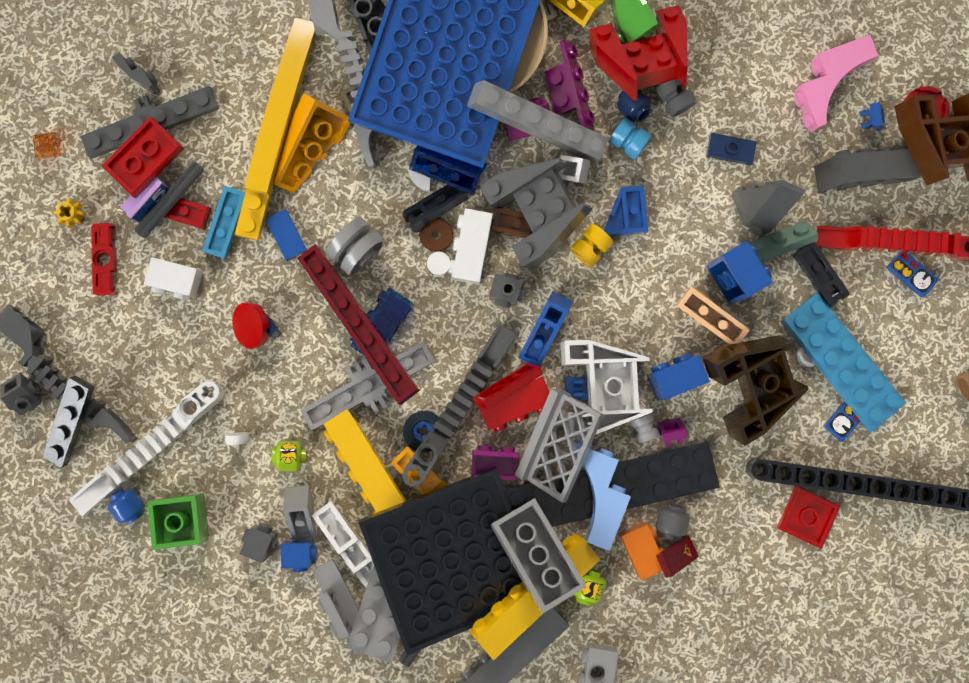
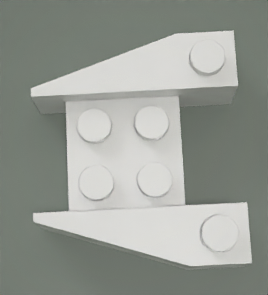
[560,340,653,436]

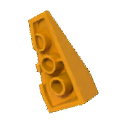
[273,93,350,193]

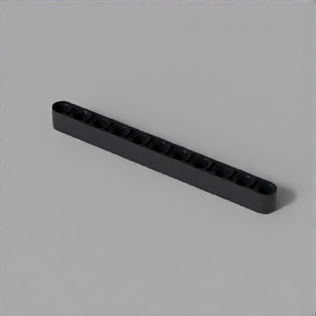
[745,458,969,511]

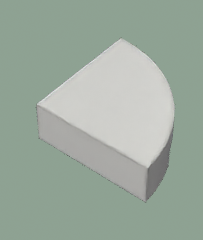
[408,166,432,192]

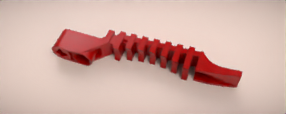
[816,226,969,262]

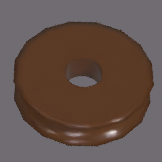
[419,218,454,252]

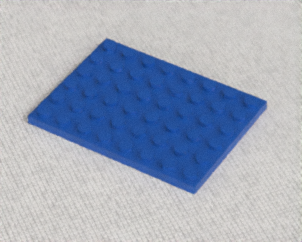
[348,0,540,169]

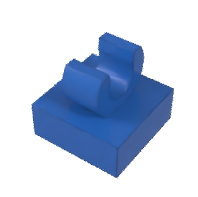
[859,102,886,131]
[565,377,588,400]

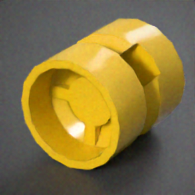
[569,224,614,268]

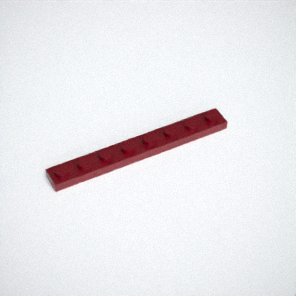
[297,244,420,405]

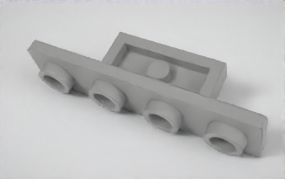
[312,559,360,655]

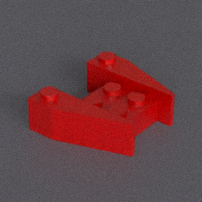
[589,5,688,101]

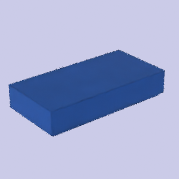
[265,209,307,261]

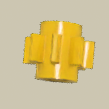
[53,198,87,229]

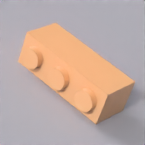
[677,284,750,345]

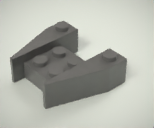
[480,158,592,269]

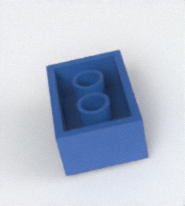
[706,241,773,305]

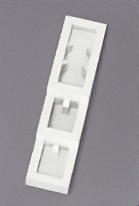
[312,501,374,588]

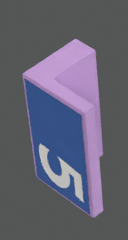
[120,177,170,223]

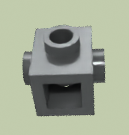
[489,273,525,308]
[0,372,41,416]

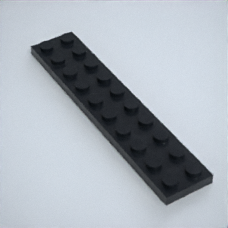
[504,441,720,527]

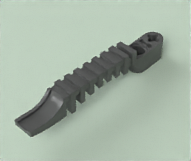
[0,304,137,443]
[403,323,517,487]

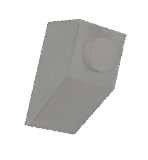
[283,485,316,539]

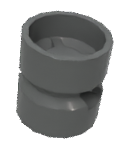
[655,79,698,118]

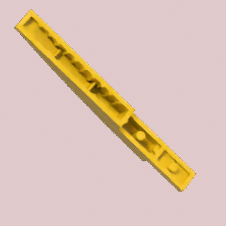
[235,18,315,241]

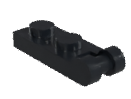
[402,179,469,233]
[792,242,850,308]

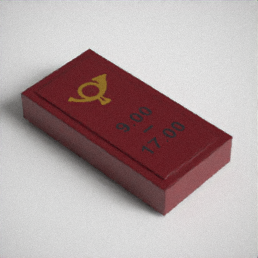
[656,535,699,578]

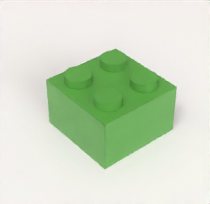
[147,493,209,550]

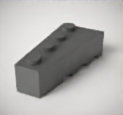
[814,146,922,193]

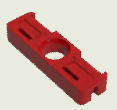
[91,223,117,296]

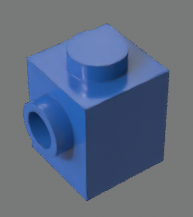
[280,540,318,572]

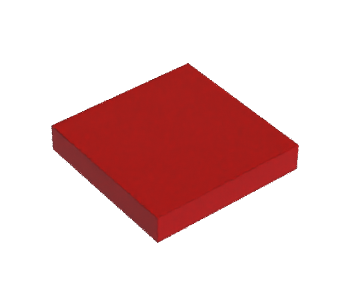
[777,486,840,549]

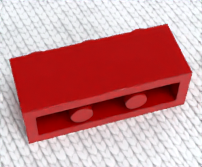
[478,376,550,432]

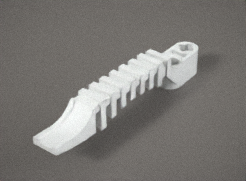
[69,381,224,517]

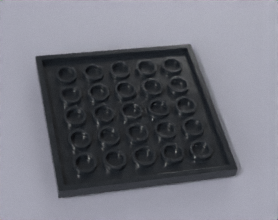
[358,467,522,655]

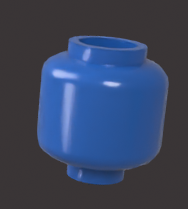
[107,488,145,525]

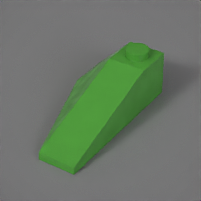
[611,0,658,44]

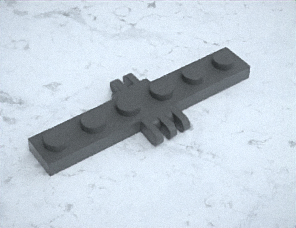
[80,86,220,159]

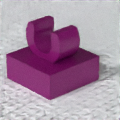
[657,417,687,447]

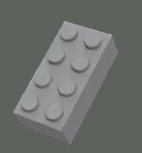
[490,498,587,613]

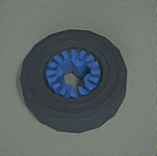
[403,411,440,452]

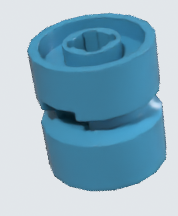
[608,117,652,160]

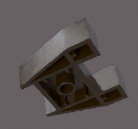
[702,335,809,446]

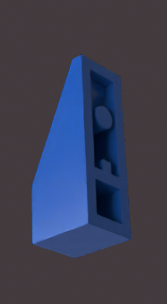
[518,291,573,367]

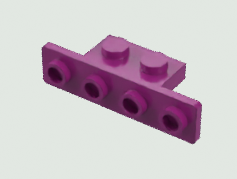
[545,40,595,131]

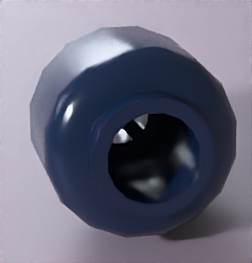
[617,89,652,122]

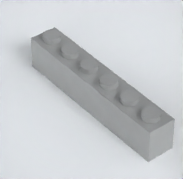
[467,80,609,161]

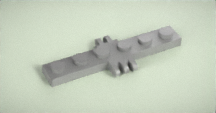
[300,341,435,431]

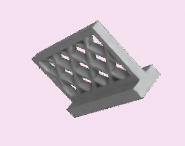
[515,389,604,503]

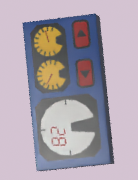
[886,251,939,298]
[823,402,861,442]

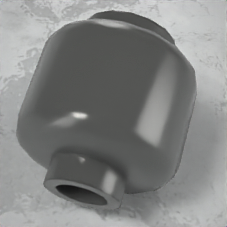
[656,503,690,540]

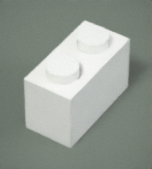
[144,257,203,301]

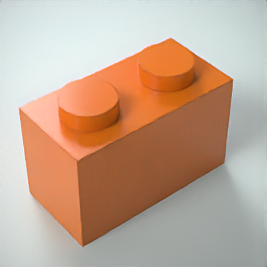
[618,522,663,581]

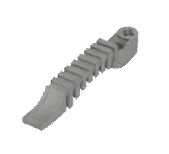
[308,0,377,169]

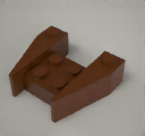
[894,93,969,185]

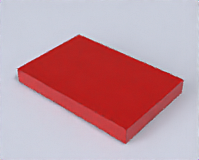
[102,116,185,199]

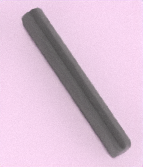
[134,161,204,238]

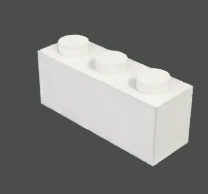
[448,208,493,285]

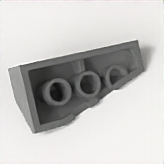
[732,180,805,236]

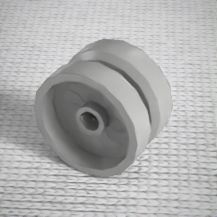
[325,216,385,277]

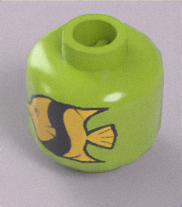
[271,441,307,472]
[574,568,607,606]

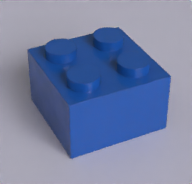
[646,353,710,400]

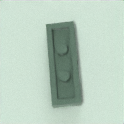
[749,221,818,263]

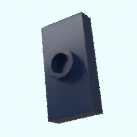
[706,133,757,166]

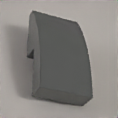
[112,52,159,94]

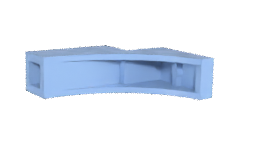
[568,439,631,551]

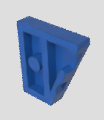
[604,186,648,236]

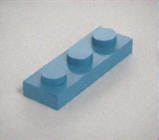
[202,186,245,260]

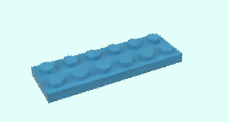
[781,292,906,432]

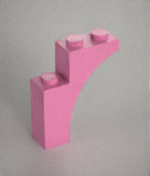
[794,35,879,133]

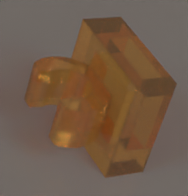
[32,132,61,159]

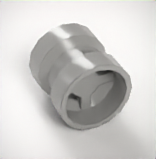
[630,413,660,443]

